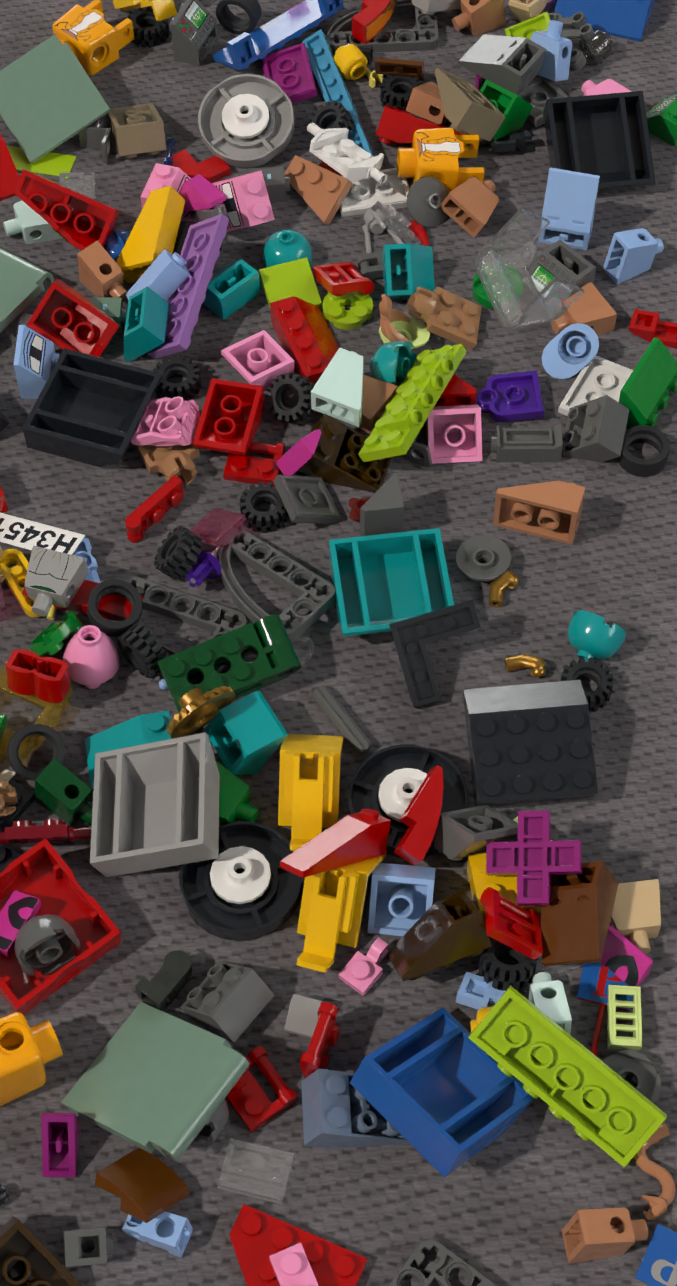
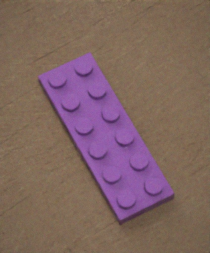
[147,214,229,359]

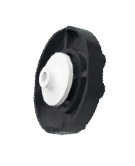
[348,744,468,859]
[179,821,302,941]

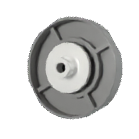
[198,74,295,168]

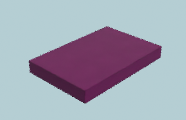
[261,42,318,104]

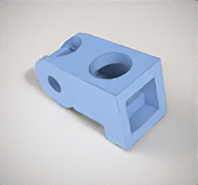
[122,1211,193,1258]

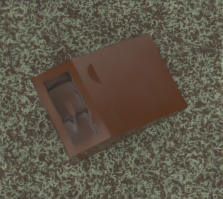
[541,861,619,966]

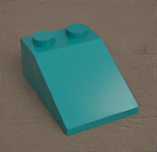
[84,711,172,792]

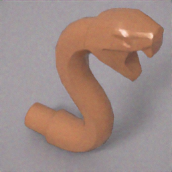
[634,1123,676,1221]

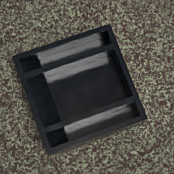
[543,91,656,189]
[22,348,162,467]
[463,680,598,807]

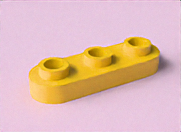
[0,549,41,618]

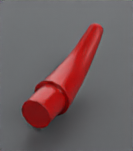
[408,220,430,246]

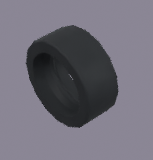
[216,0,262,35]
[617,425,670,477]
[87,579,143,637]
[7,724,65,780]

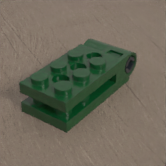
[157,614,302,713]

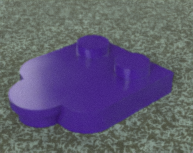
[475,370,544,422]

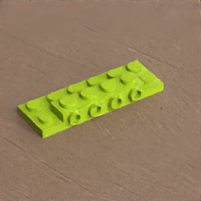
[358,343,467,462]
[468,986,667,1167]

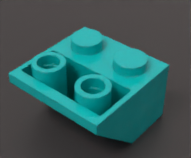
[382,243,435,300]
[202,259,260,320]
[124,286,169,362]
[204,691,289,775]

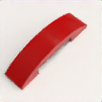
[629,309,677,349]

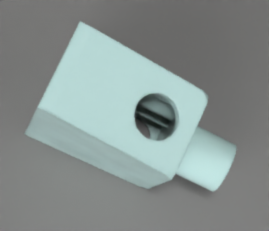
[3,201,62,244]
[529,972,572,1034]

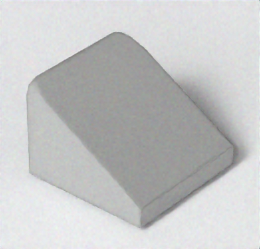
[284,994,322,1038]

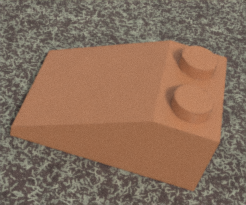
[493,481,586,545]

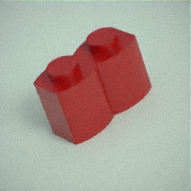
[5,649,70,703]

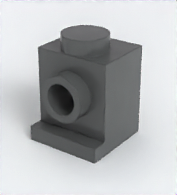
[63,1227,113,1267]

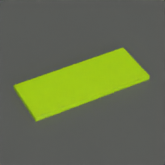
[7,146,77,178]

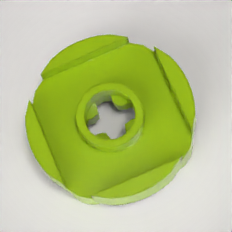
[322,291,373,330]

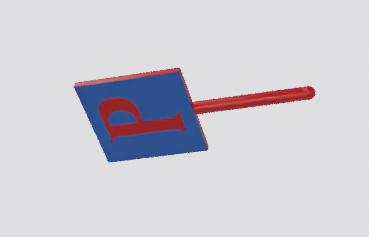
[576,962,633,1056]

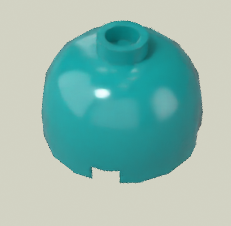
[263,229,312,268]
[370,340,417,387]
[567,610,627,662]

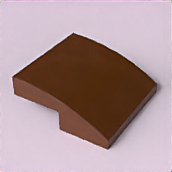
[375,57,425,81]
[95,1147,190,1223]

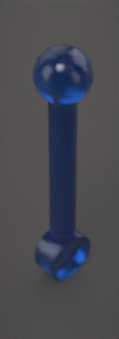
[163,137,176,166]

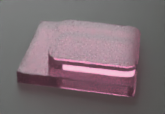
[190,508,246,547]

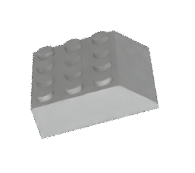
[90,732,220,877]

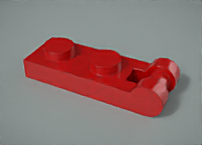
[125,475,184,543]

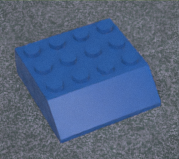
[554,0,656,42]
[350,1007,535,1178]

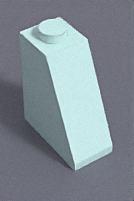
[311,348,364,427]

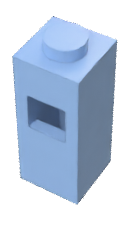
[126,249,190,301]

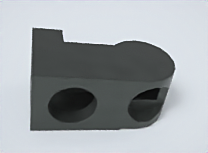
[135,950,193,1012]

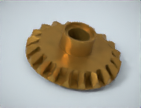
[167,686,235,739]

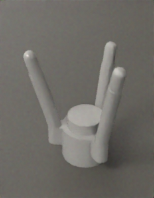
[362,208,404,253]

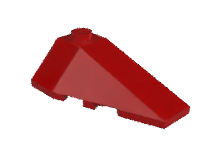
[375,104,468,145]
[14,169,121,250]
[279,809,391,878]

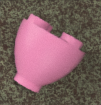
[62,625,120,689]

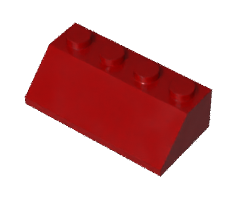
[270,296,339,389]

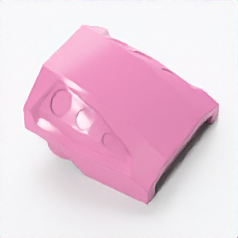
[131,396,200,446]

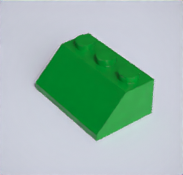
[619,337,677,429]

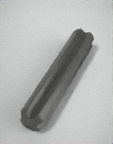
[313,685,372,756]

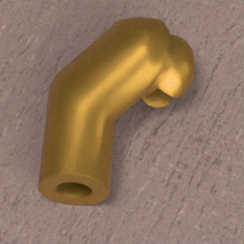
[489,570,519,607]
[504,654,546,677]

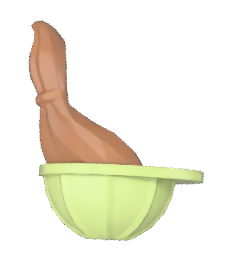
[378,294,430,351]

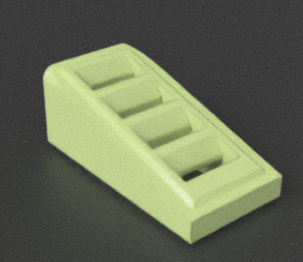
[607,985,642,1051]

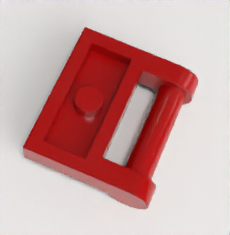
[313,261,374,296]
[223,442,285,487]
[480,887,543,960]
[300,1002,340,1079]
[226,1046,299,1133]

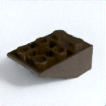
[298,414,391,493]
[387,891,492,982]

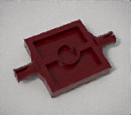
[0,819,92,845]

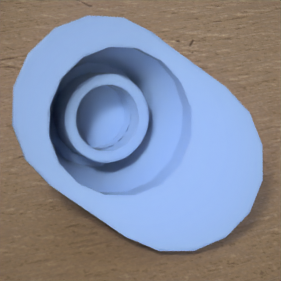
[542,323,599,379]

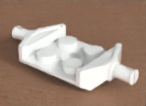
[307,122,387,184]

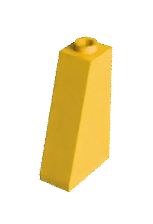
[116,186,185,283]

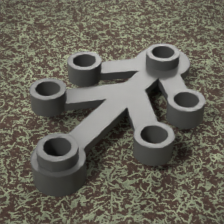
[549,12,595,71]

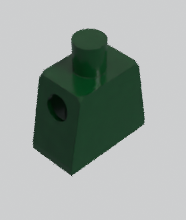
[35,758,93,826]

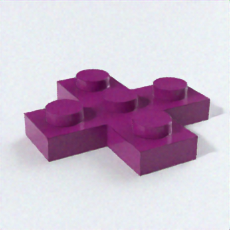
[486,810,582,906]

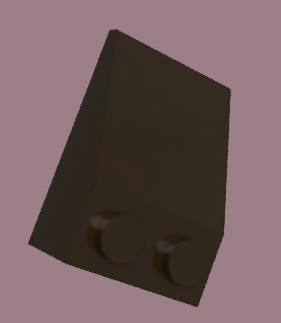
[0,1216,82,1286]

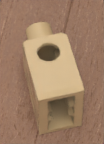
[610,879,661,954]

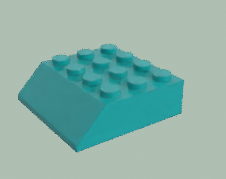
[329,528,454,637]

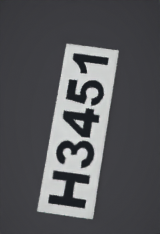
[0,513,85,555]

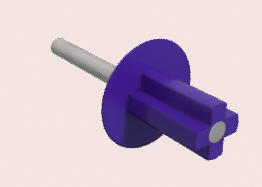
[186,535,227,587]

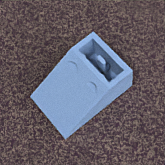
[538,168,600,250]

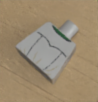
[25,546,89,617]

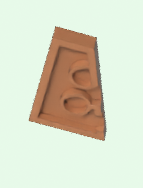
[284,155,353,226]

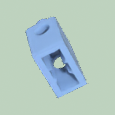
[530,20,572,82]
[603,228,664,285]

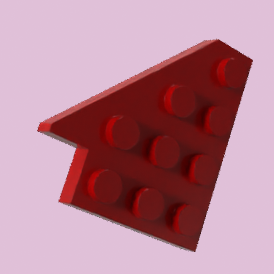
[229,1204,367,1286]

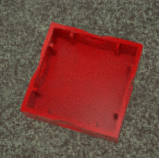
[0,838,121,1015]

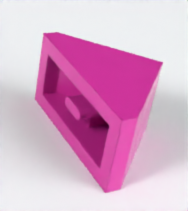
[180,174,227,212]

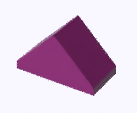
[41,1113,81,1177]

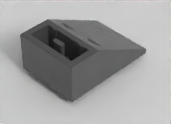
[458,34,546,95]

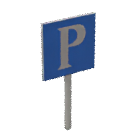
[635,1223,677,1286]

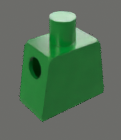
[216,761,260,827]

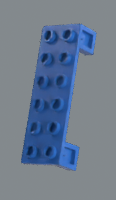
[212,0,344,70]

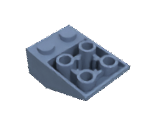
[301,1069,410,1148]

